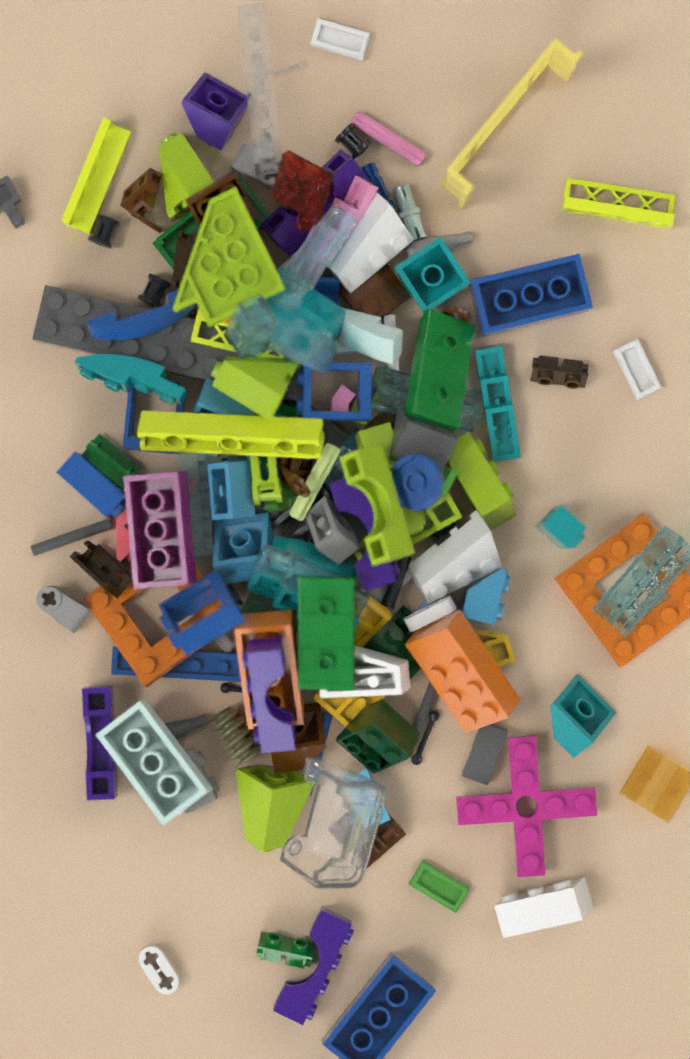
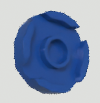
[391,455,444,511]

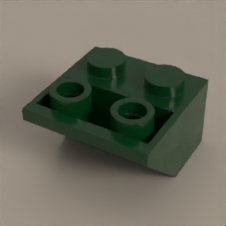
[363,605,421,679]
[336,699,420,774]

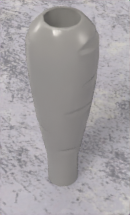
[406,231,473,258]

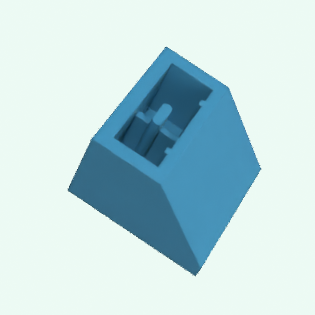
[206,461,255,520]
[461,568,510,625]

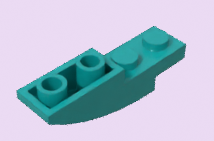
[74,354,187,406]

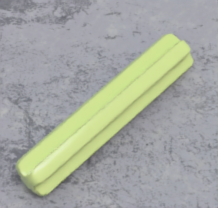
[289,443,341,521]

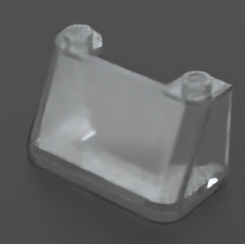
[280,757,387,889]

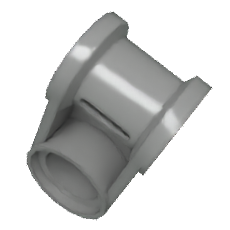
[230,143,285,189]
[37,586,91,633]

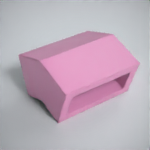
[331,384,356,412]

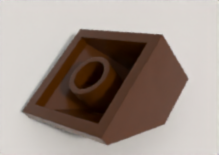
[339,263,411,319]
[270,702,326,774]

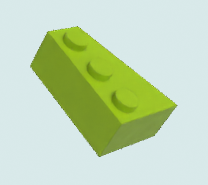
[447,432,516,531]

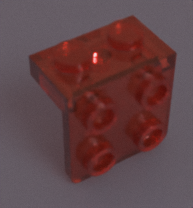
[271,150,333,232]

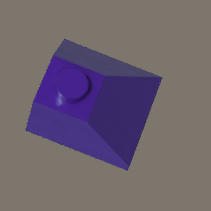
[181,72,252,151]

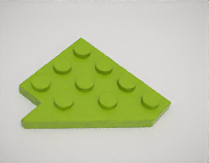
[173,187,286,327]

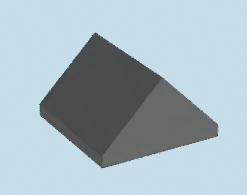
[389,406,458,472]

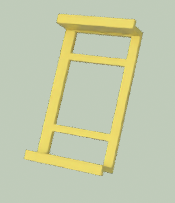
[439,38,583,209]

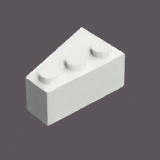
[326,192,414,293]
[408,510,502,604]
[320,645,411,698]
[495,876,594,938]

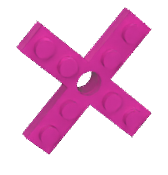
[456,735,597,877]

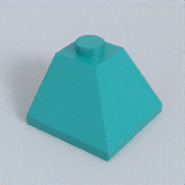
[550,674,616,758]

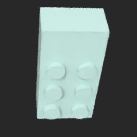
[96,700,213,825]

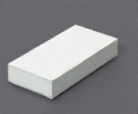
[310,18,371,61]
[612,338,662,401]

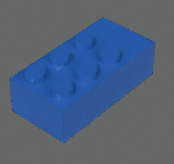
[469,253,593,337]
[322,952,436,1059]

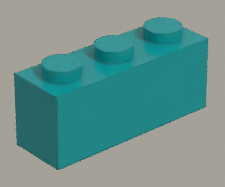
[536,505,586,549]

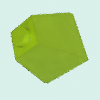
[158,132,214,222]
[211,356,299,421]
[236,764,314,852]

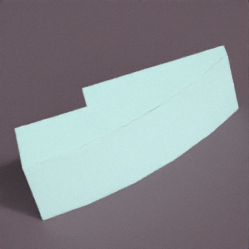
[337,307,402,364]

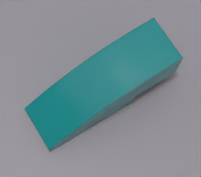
[270,536,357,581]

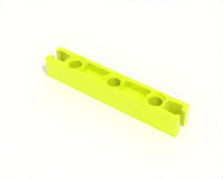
[137,411,325,459]

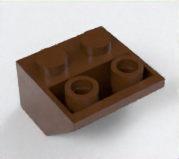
[185,171,259,229]

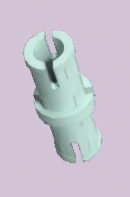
[393,184,427,241]

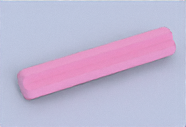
[351,111,426,166]

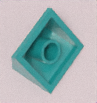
[394,237,471,312]

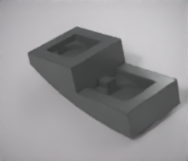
[462,724,508,786]

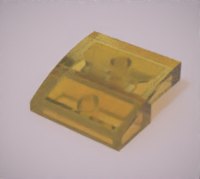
[619,746,690,823]

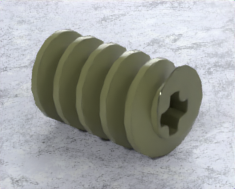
[207,706,261,768]

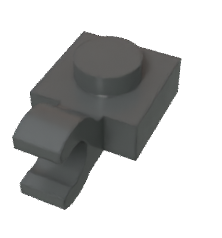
[0,175,25,228]

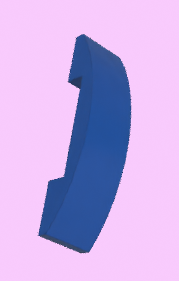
[87,290,197,340]

